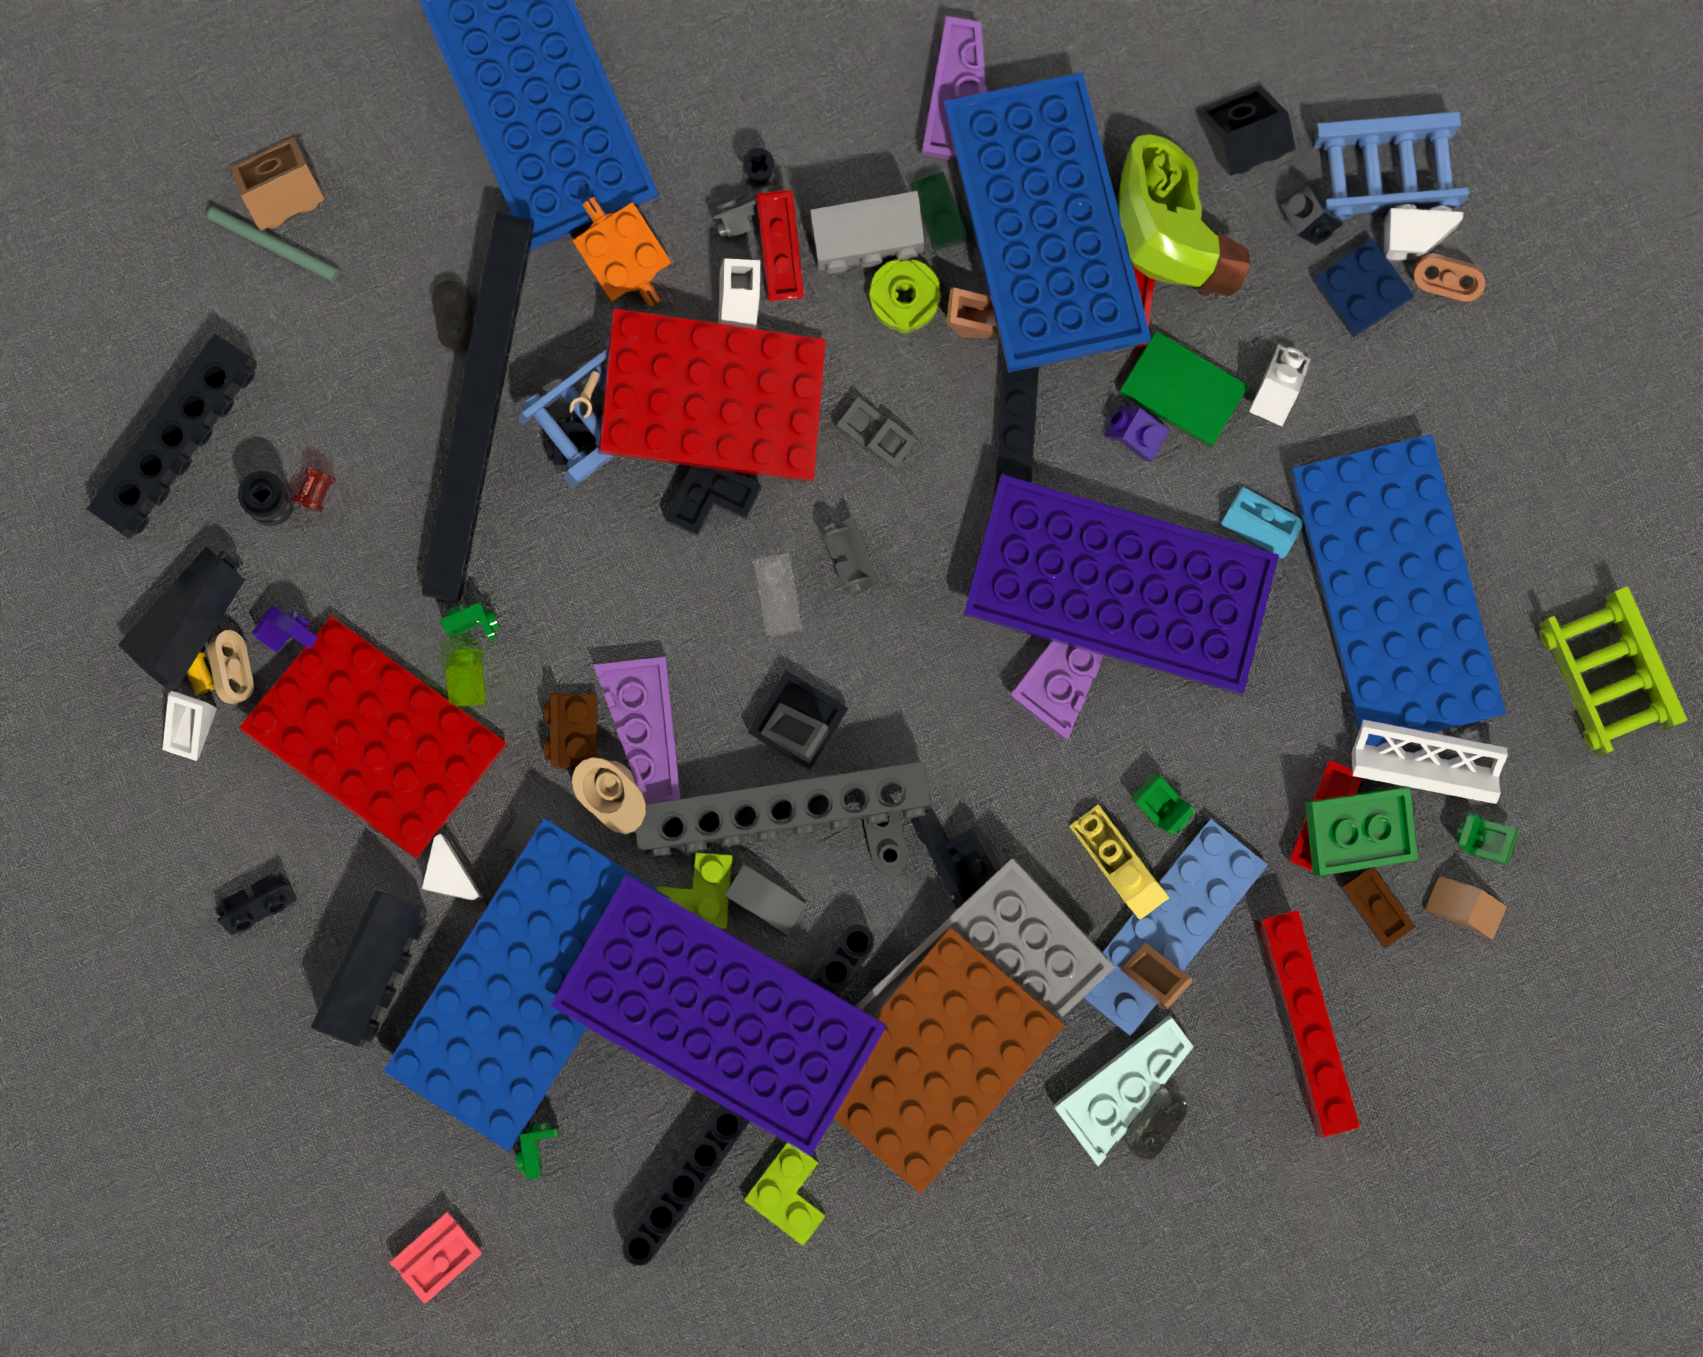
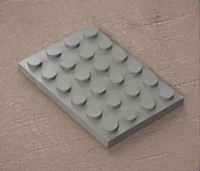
[856,858,1116,1019]

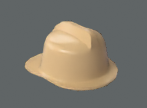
[572,757,646,834]

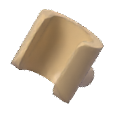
[569,371,600,420]

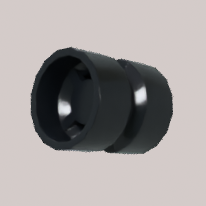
[238,471,295,526]

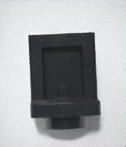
[1281,182,1342,245]
[547,417,593,472]

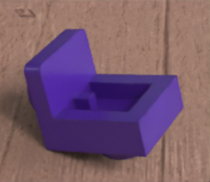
[1104,406,1170,461]
[252,605,318,652]

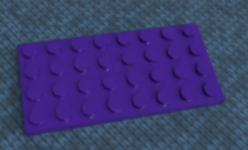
[963,474,1279,695]
[550,874,887,1156]

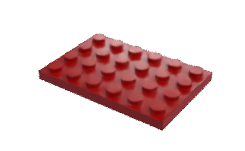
[598,308,826,482]
[239,616,506,860]

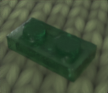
[909,171,968,252]

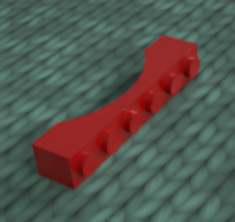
[1256,910,1360,1137]

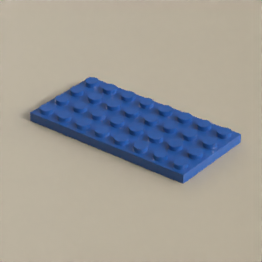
[419,0,659,251]
[944,72,1151,373]
[1290,434,1506,747]
[383,818,671,1152]

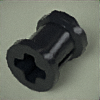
[743,148,775,189]

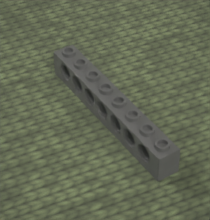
[636,761,932,858]

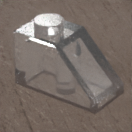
[753,553,802,636]

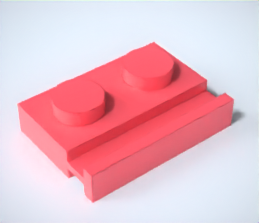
[390,1211,484,1304]

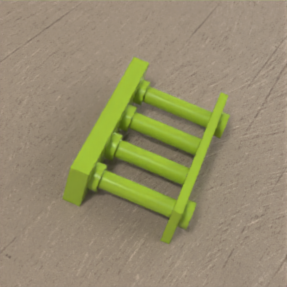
[1539,586,1688,757]

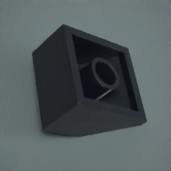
[1196,85,1296,176]

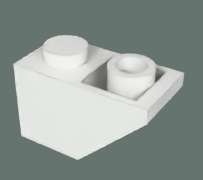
[1383,204,1463,262]
[719,258,760,329]
[1249,345,1311,426]

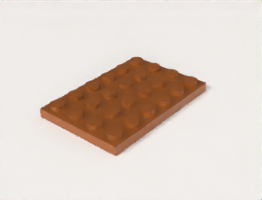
[833,926,1066,1194]

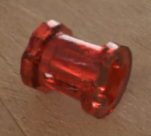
[292,467,336,513]

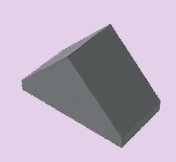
[761,703,829,764]

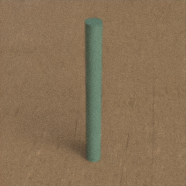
[207,206,339,282]

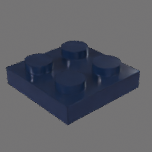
[1312,238,1414,338]

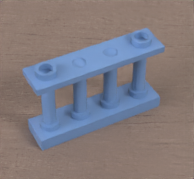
[1312,112,1469,220]
[518,340,614,488]

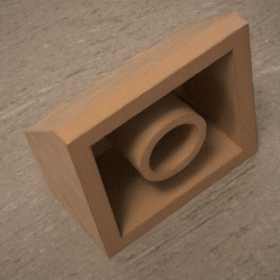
[230,137,325,231]

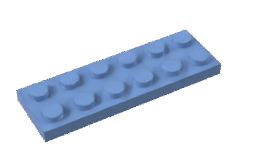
[1083,819,1268,1036]

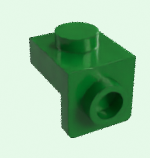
[440,603,501,643]
[1130,773,1196,836]
[1456,813,1519,866]
[515,1122,560,1180]

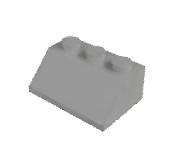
[810,191,924,274]

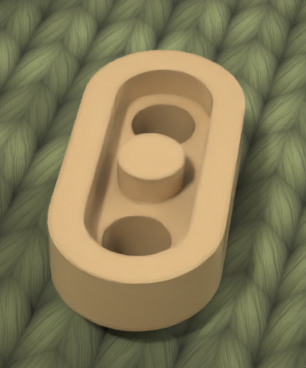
[208,630,254,704]

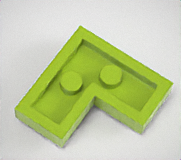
[656,853,733,929]
[744,1143,826,1246]

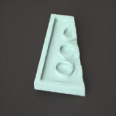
[1052,1016,1193,1167]

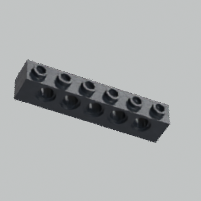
[86,334,257,540]

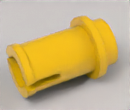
[186,651,215,696]

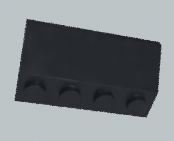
[310,890,428,1047]

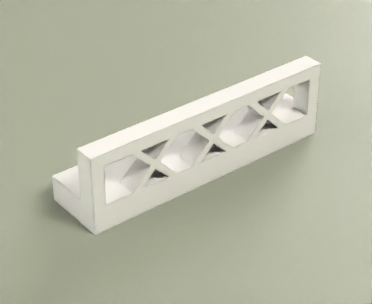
[1352,720,1508,804]

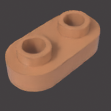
[1414,254,1485,302]

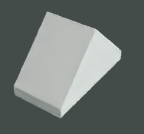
[162,691,217,761]
[422,834,483,902]

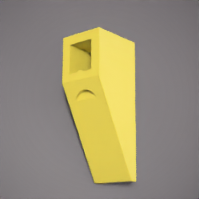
[1069,804,1169,920]

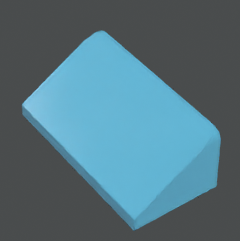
[1221,486,1304,558]

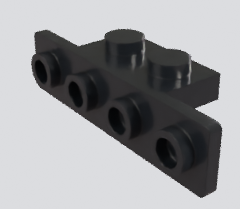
[912,810,1002,908]

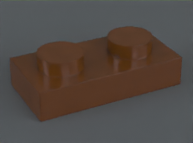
[1341,867,1416,948]

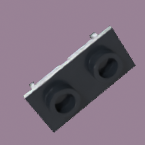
[215,873,297,936]

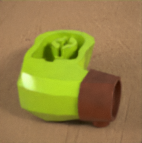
[1117,134,1250,297]

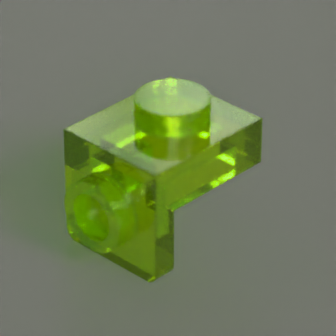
[445,648,487,706]

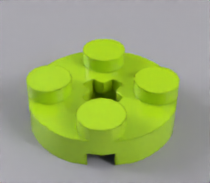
[869,259,941,334]

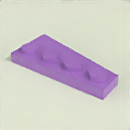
[922,16,987,161]
[1008,641,1103,741]
[593,657,681,805]

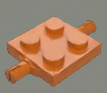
[572,197,672,308]

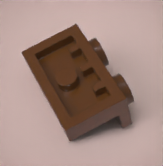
[544,693,598,769]

